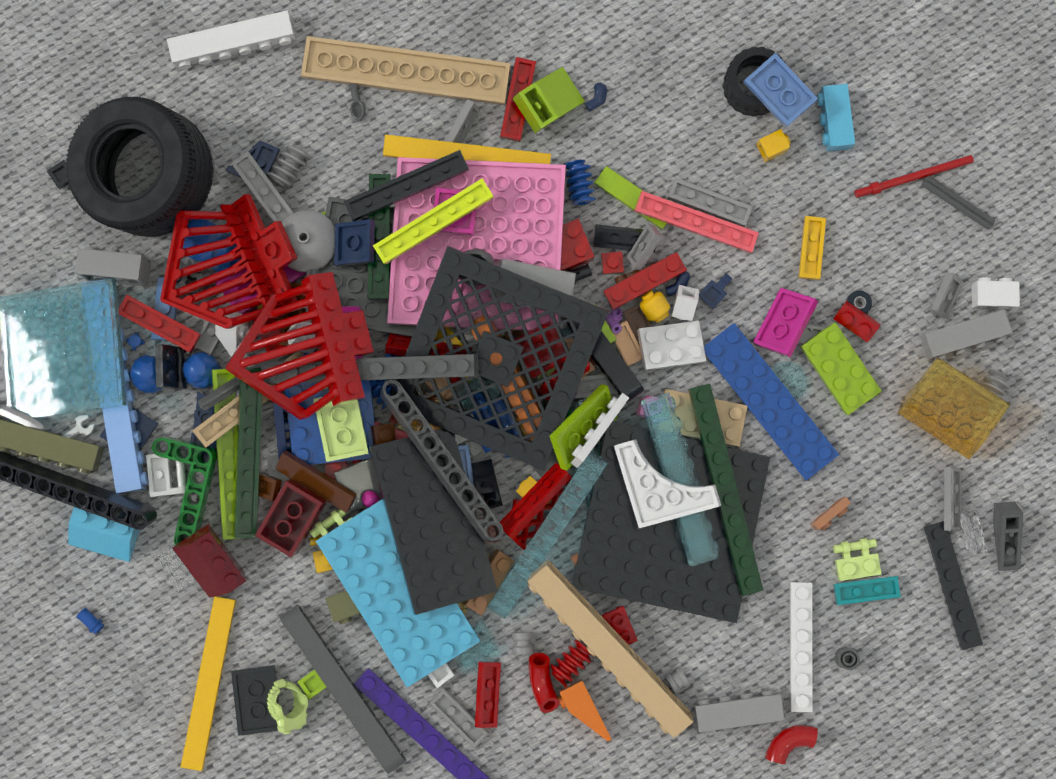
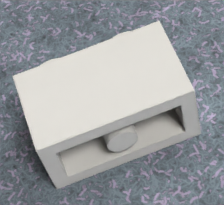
[972,277,1020,309]

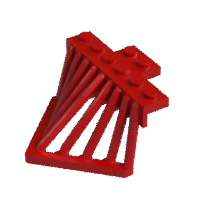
[160,194,298,329]
[226,272,374,420]

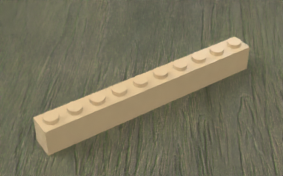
[527,559,693,738]

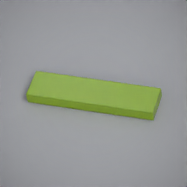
[594,166,667,230]

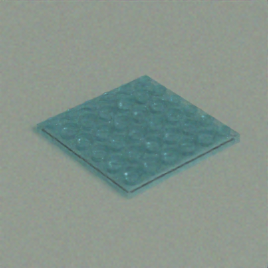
[0,278,127,422]

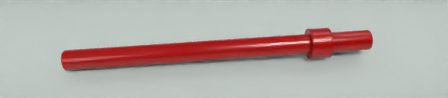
[854,155,974,198]

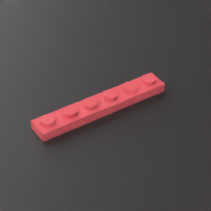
[634,191,759,253]

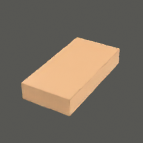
[613,320,642,366]

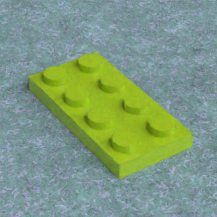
[799,322,881,415]
[549,384,618,471]

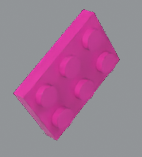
[753,288,818,358]

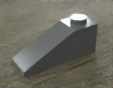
[993,501,1023,571]

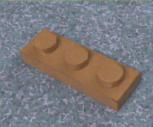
[462,549,515,616]

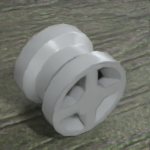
[665,667,690,695]

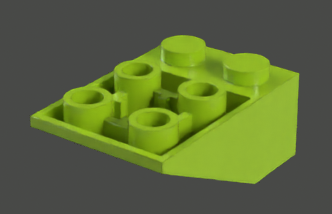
[513,67,585,134]

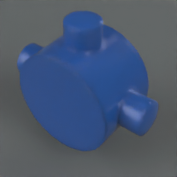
[126,332,145,351]

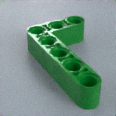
[152,436,217,545]

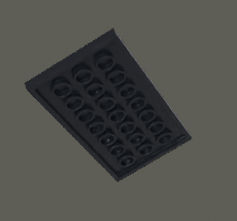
[369,428,497,615]

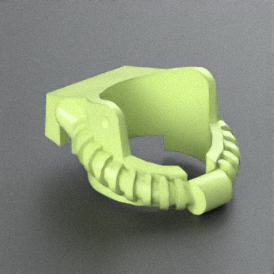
[267,679,308,734]

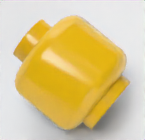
[639,290,670,323]

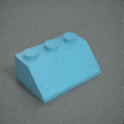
[68,507,139,562]

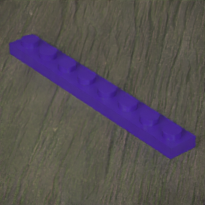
[354,668,491,779]

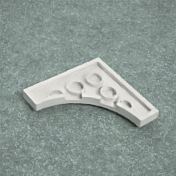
[614,439,721,528]

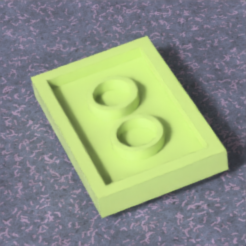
[313,397,369,462]

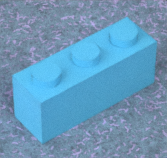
[817,84,855,151]

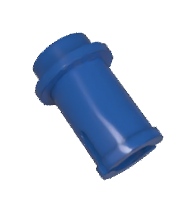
[76,608,104,635]

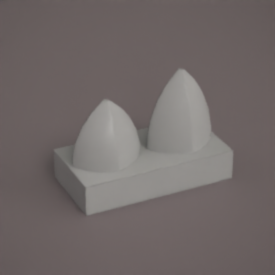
[627,224,666,270]

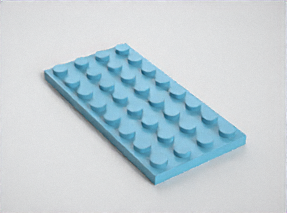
[316,499,480,687]

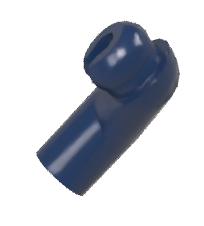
[584,82,608,112]
[665,271,690,297]

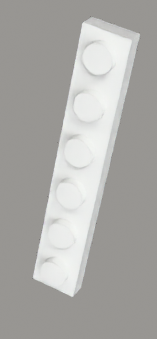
[790,582,813,712]

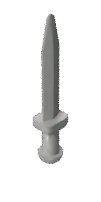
[0,400,44,429]

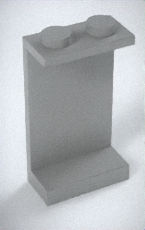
[489,259,576,318]

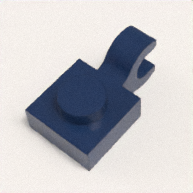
[699,273,733,310]

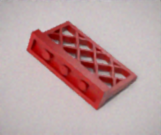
[500,463,586,555]

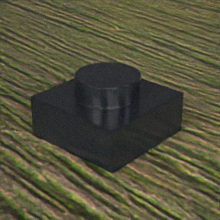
[47,160,69,189]

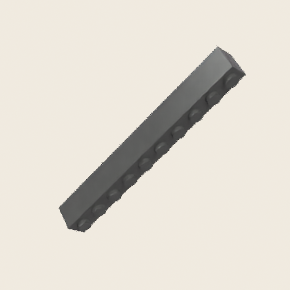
[261,354,479,384]

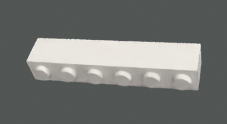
[167,10,296,69]

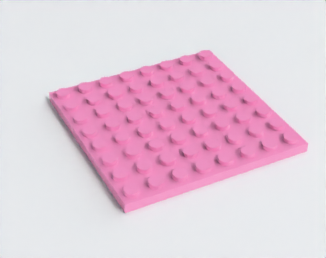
[387,157,566,331]

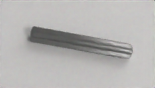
[922,176,995,229]

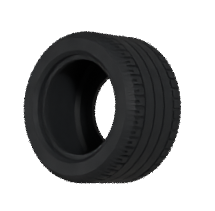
[66,97,214,237]

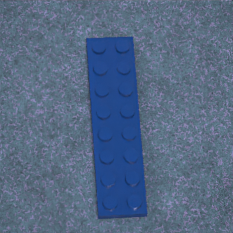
[704,323,839,481]

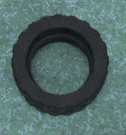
[723,46,786,116]

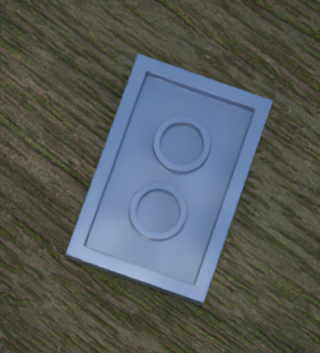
[743,53,818,128]

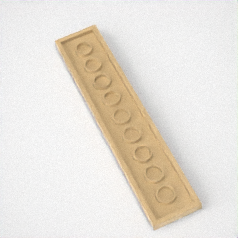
[301,36,510,105]

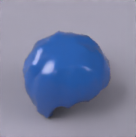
[181,352,221,389]
[129,355,163,394]

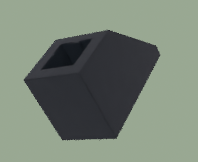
[471,459,503,509]

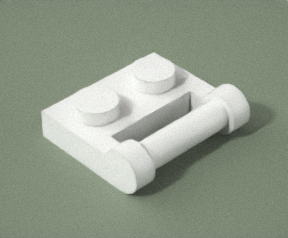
[146,451,186,497]

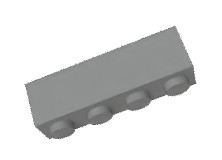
[920,309,1013,362]
[693,689,785,733]

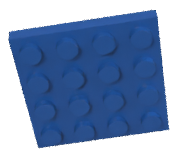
[285,380,375,465]

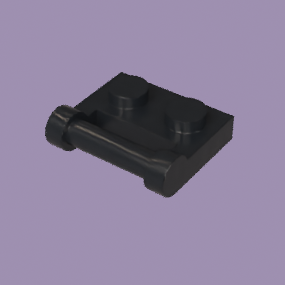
[155,344,187,390]

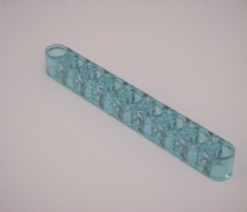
[487,451,608,619]

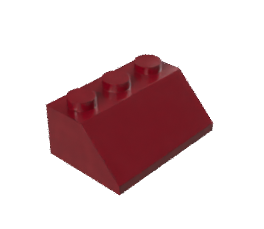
[172,524,246,598]

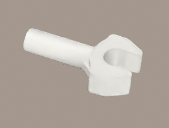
[62,415,96,438]

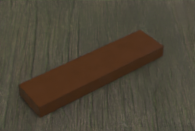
[275,450,357,513]

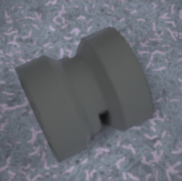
[834,647,860,670]

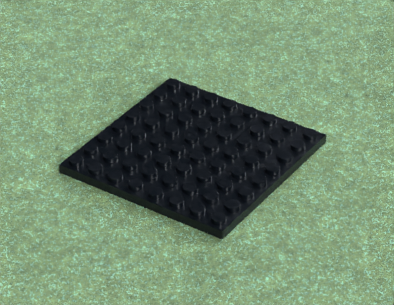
[572,421,770,623]

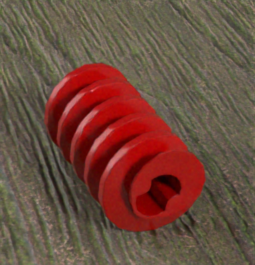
[550,639,596,687]

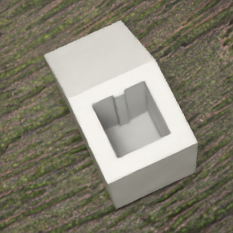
[215,312,250,357]

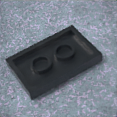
[231,665,280,736]

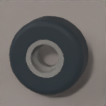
[846,290,872,314]

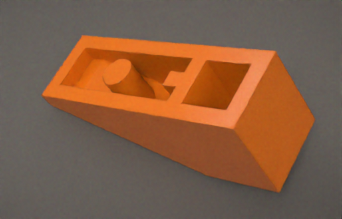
[558,679,612,741]

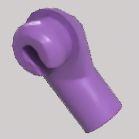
[605,308,623,334]

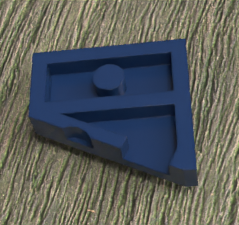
[226,141,280,178]

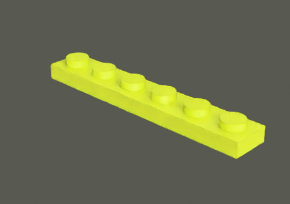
[373,178,494,265]

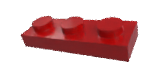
[475,662,501,728]

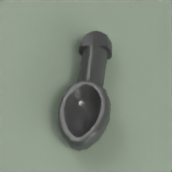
[349,84,366,121]

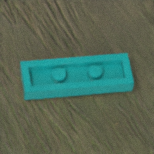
[833,576,901,605]

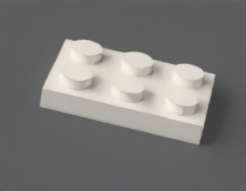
[637,321,706,371]

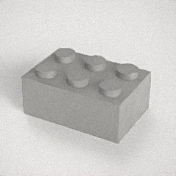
[75,246,151,287]

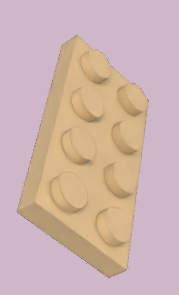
[657,389,747,447]

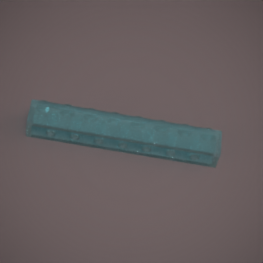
[641,393,719,566]

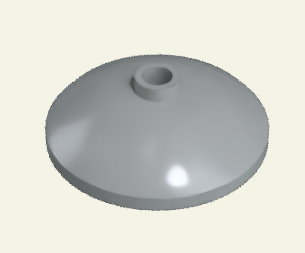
[282,210,335,272]

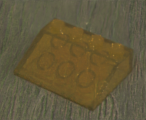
[898,357,1010,460]

